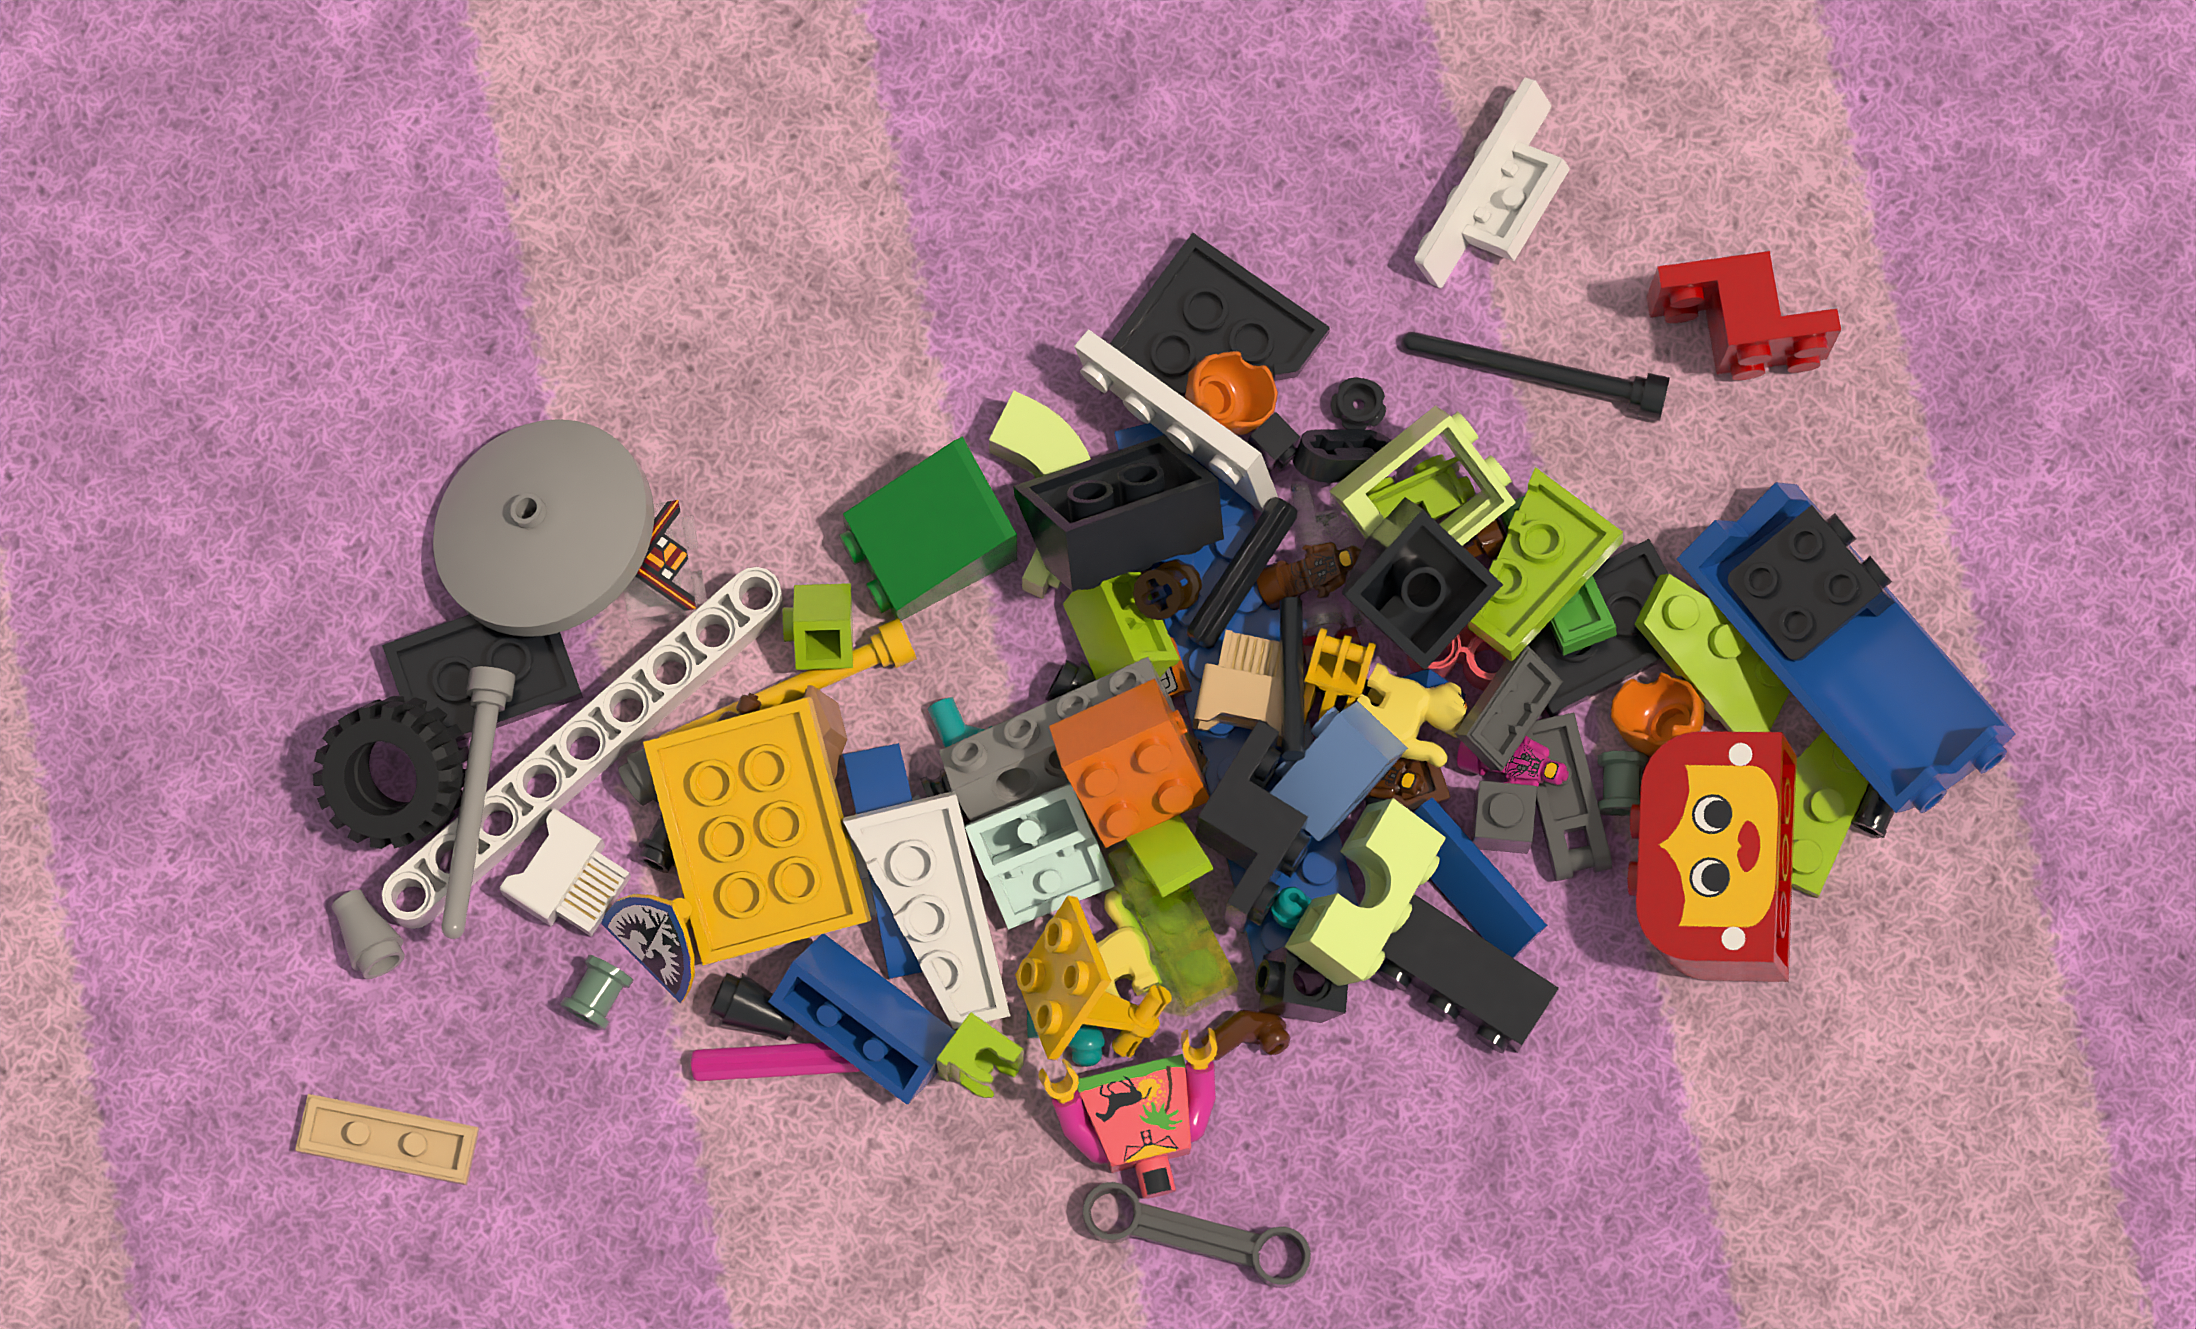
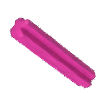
[691,1042,860,1081]

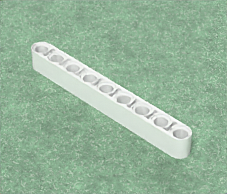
[382,567,783,929]

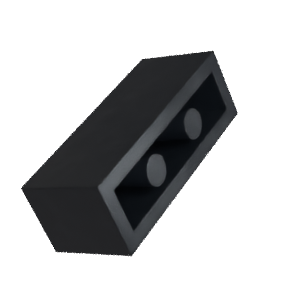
[1377,894,1559,1053]

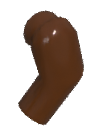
[1200,1010,1290,1061]

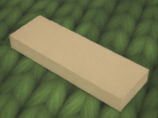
[295,1094,479,1186]

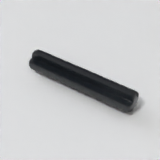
[1187,497,1298,649]

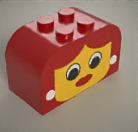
[1627,731,1797,982]

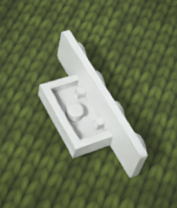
[1414,78,1570,288]

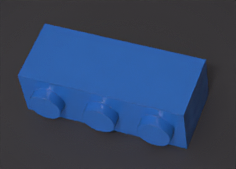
[769,934,956,1105]

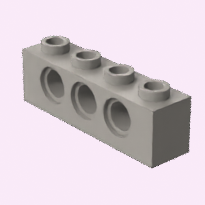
[939,657,1178,822]

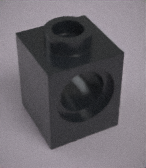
[1255,946,1348,1023]

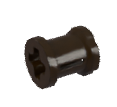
[1133,559,1202,620]

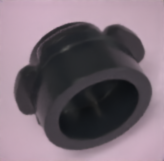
[1331,377,1386,429]

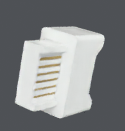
[500,808,631,937]

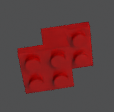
[1646,251,1841,380]

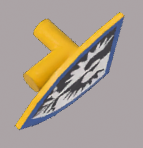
[601,894,695,1004]

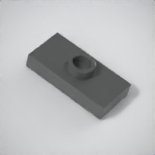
[1455,645,1563,771]

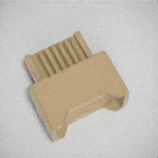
[1192,630,1282,747]

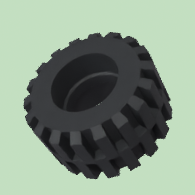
[313,696,469,849]

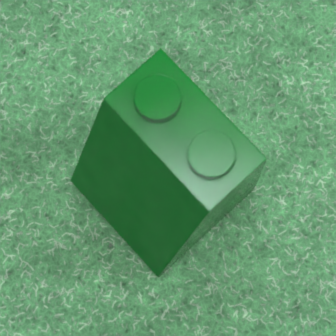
[839,436,1017,621]

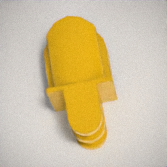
[1304,628,1376,725]

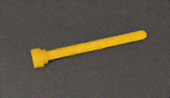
[659,618,917,737]

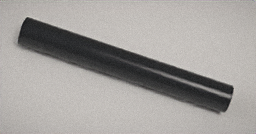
[1280,597,1305,761]

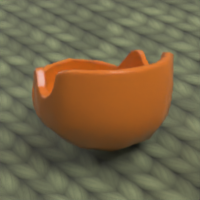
[1185,351,1278,436]
[1610,672,1704,757]

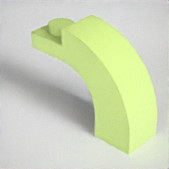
[989,390,1091,599]

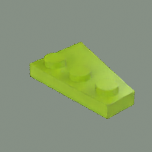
[1468,467,1623,661]
[1635,573,1790,732]
[1792,730,1869,898]

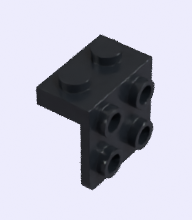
[1728,505,1895,661]

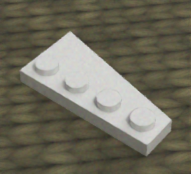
[1074,329,1278,513]
[843,791,1010,1030]

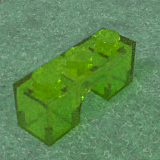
[1108,845,1239,1017]

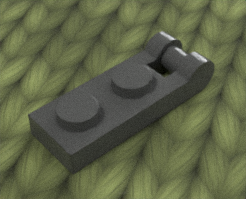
[1527,712,1612,882]

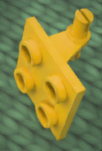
[1015,896,1172,1060]

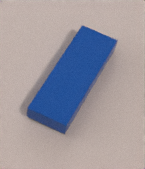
[1414,797,1548,958]

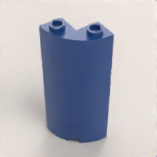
[1676,482,2016,813]

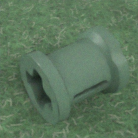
[1598,751,1649,816]
[560,955,634,1030]

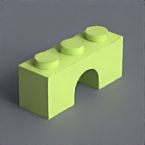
[1285,798,1446,986]

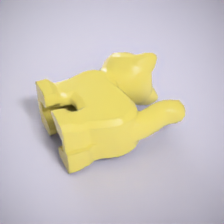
[1356,663,1467,768]
[1096,891,1162,997]

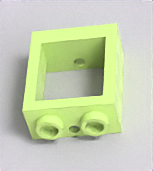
[1329,406,1516,546]

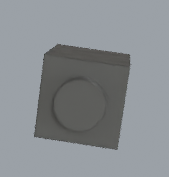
[1471,781,1537,854]

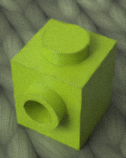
[783,583,853,670]

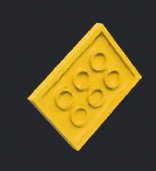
[643,697,871,965]

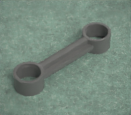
[1083,1182,1311,1288]

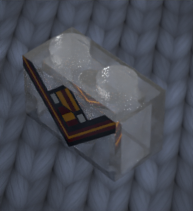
[624,500,707,632]

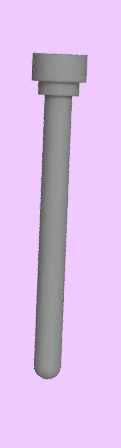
[441,666,515,939]

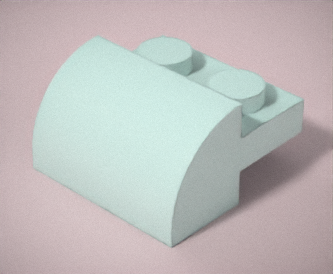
[964,782,1115,930]

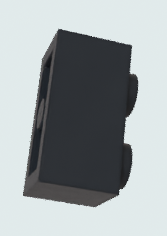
[1247,412,1300,473]

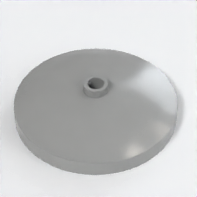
[433,419,654,636]

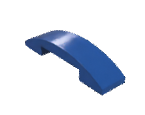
[843,743,923,979]

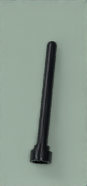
[1401,332,1670,421]

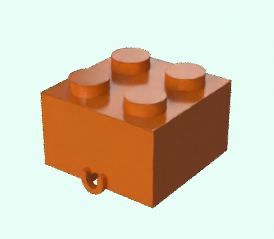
[1049,678,1210,848]

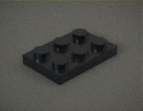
[1528,539,1668,718]
[382,615,583,742]

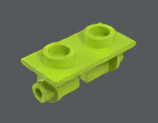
[1366,454,1475,520]

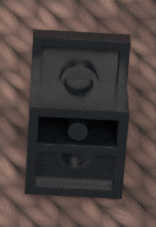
[1195,719,1311,934]

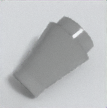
[331,890,405,979]

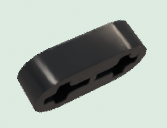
[1293,429,1392,483]

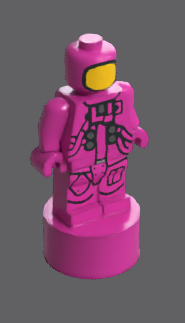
[1457,735,1569,787]

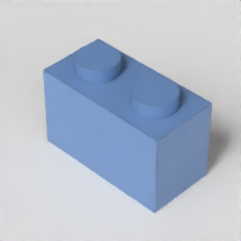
[1270,701,1408,841]

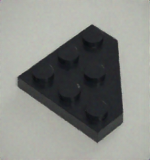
[1110,232,1330,395]

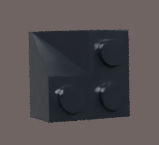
[1342,497,1503,670]

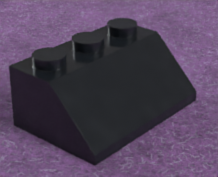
[1013,435,1224,592]

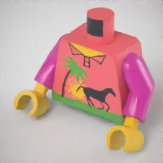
[1038,1028,1217,1199]

